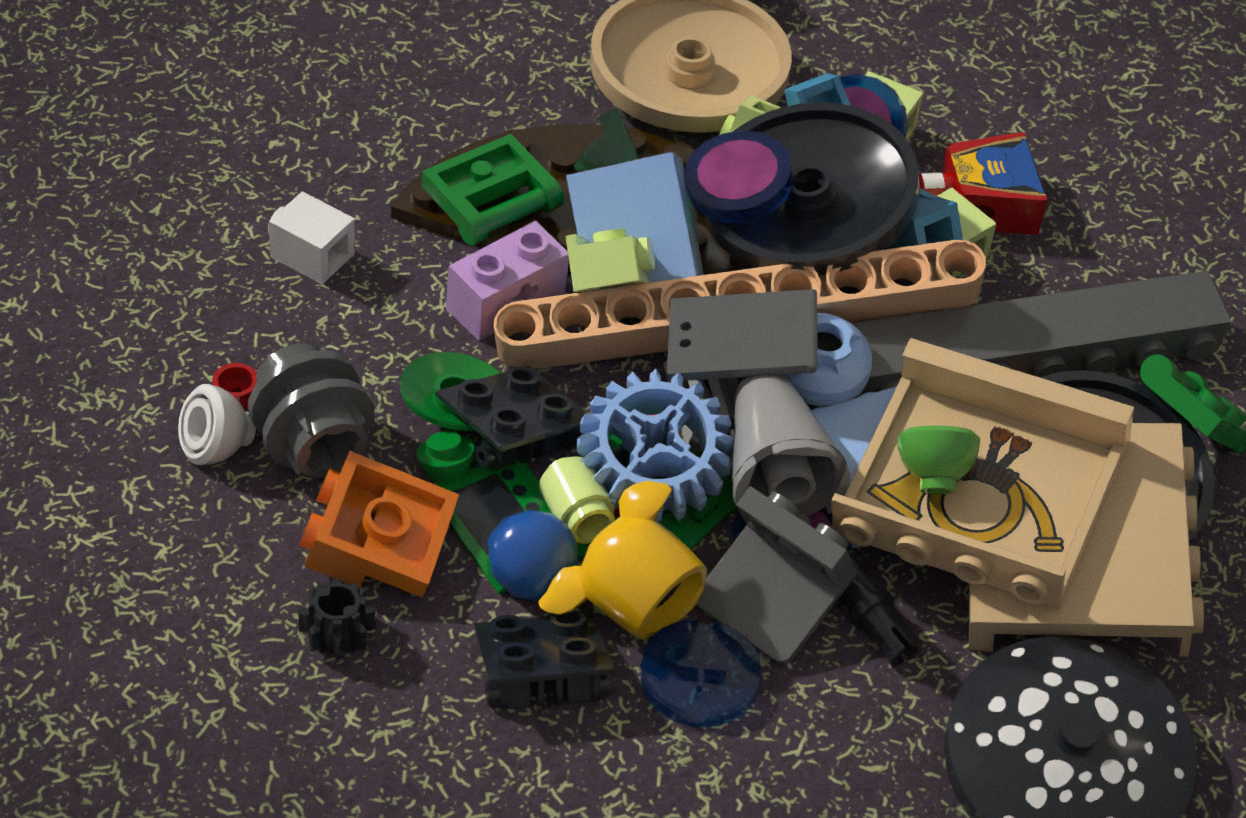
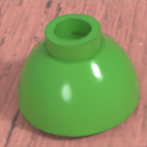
[897,425,981,494]

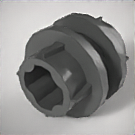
[248,343,375,478]

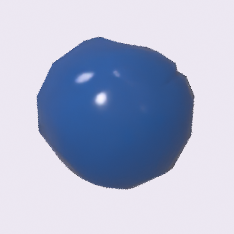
[487,510,578,602]

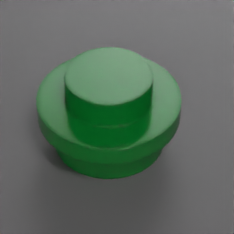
[417,431,475,483]

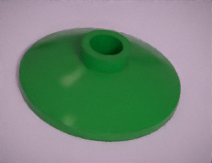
[400,352,501,431]

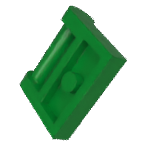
[422,134,564,246]
[1140,354,1246,453]

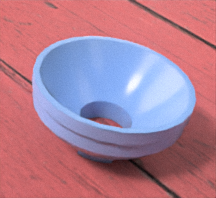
[786,313,872,406]

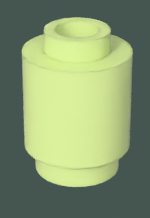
[539,457,615,544]

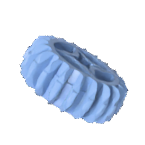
[577,368,734,522]

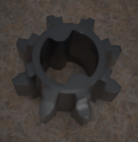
[298,579,376,659]

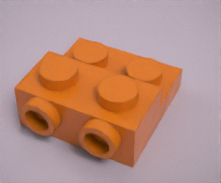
[299,451,459,597]

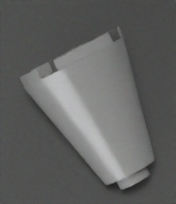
[732,375,851,525]

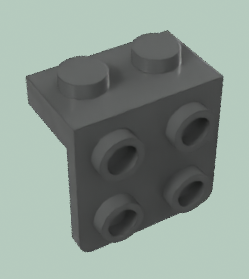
[697,486,858,664]

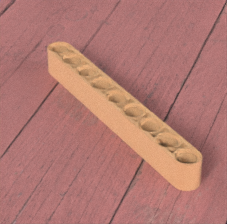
[494,240,986,369]

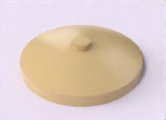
[590,0,792,132]

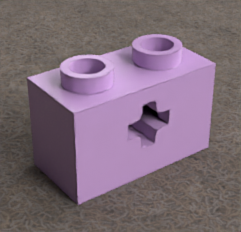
[446,221,569,341]

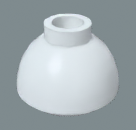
[178,384,256,465]

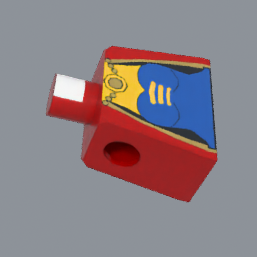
[919,132,1047,235]

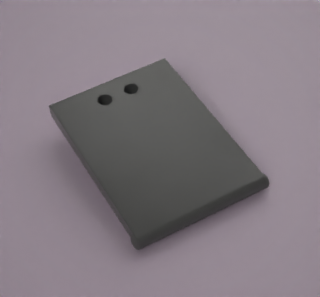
[667,289,817,382]

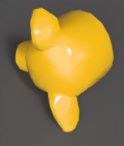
[538,481,707,640]

